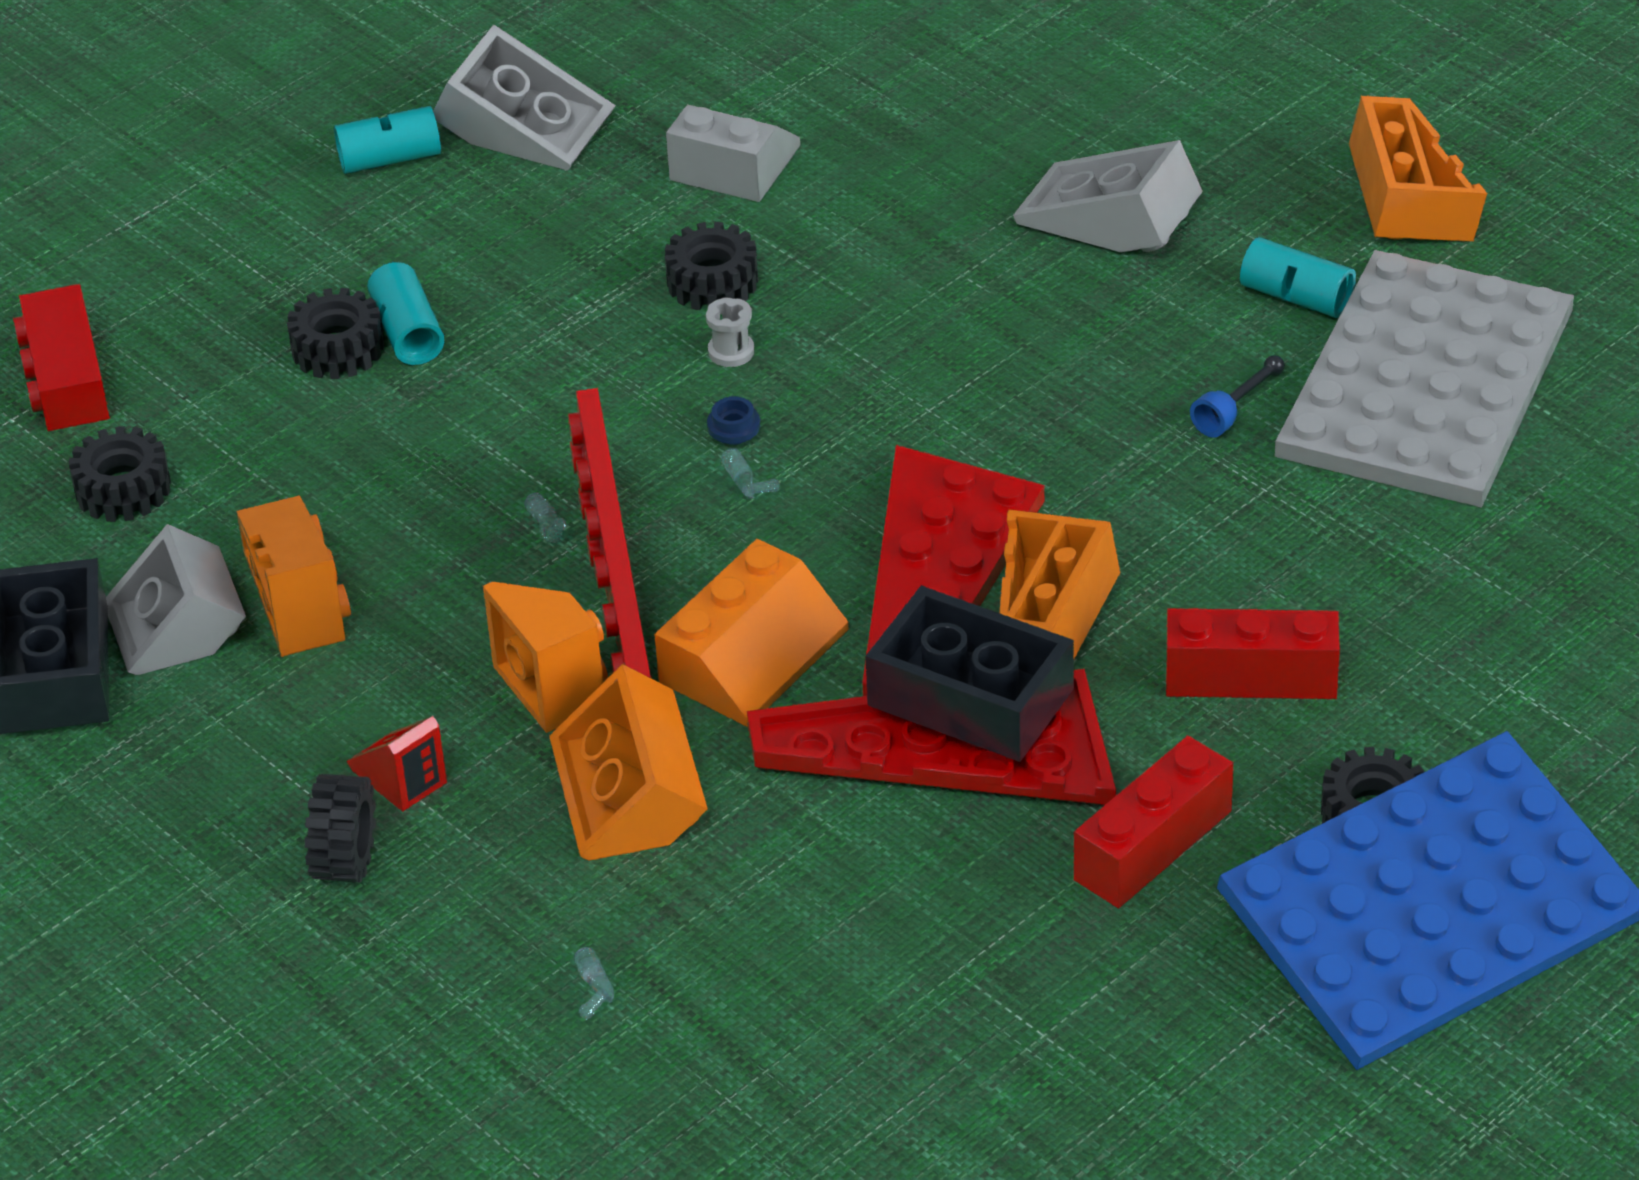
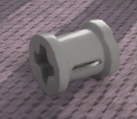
[706,298,754,367]

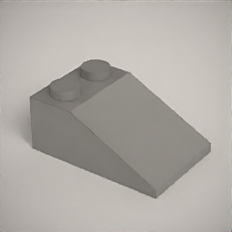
[433,24,616,171]
[1013,140,1203,252]

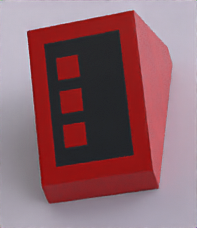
[346,716,447,812]

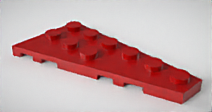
[568,388,651,678]
[862,445,1045,696]
[747,669,1116,805]

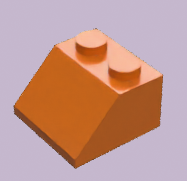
[483,582,608,733]

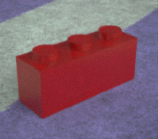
[13,284,110,431]
[1166,608,1340,699]
[1074,735,1234,909]

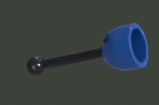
[1190,355,1285,438]

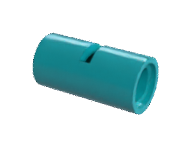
[334,106,441,174]
[1240,237,1356,318]
[367,262,444,365]

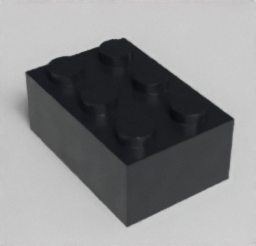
[0,558,109,734]
[865,585,1074,762]

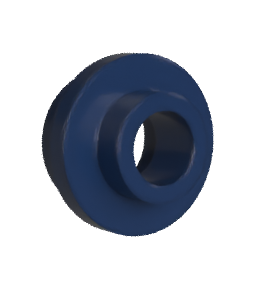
[707,396,760,445]

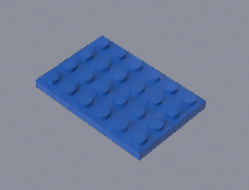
[1217,731,1639,1070]

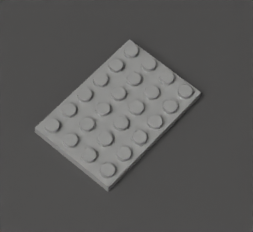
[1275,250,1574,508]

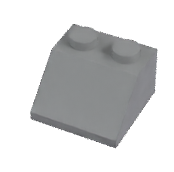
[666,104,800,202]
[106,524,246,675]

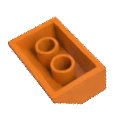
[654,539,849,727]
[549,664,708,861]

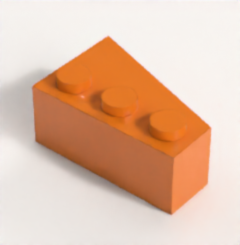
[1349,96,1487,242]
[236,495,351,657]
[1000,510,1120,659]

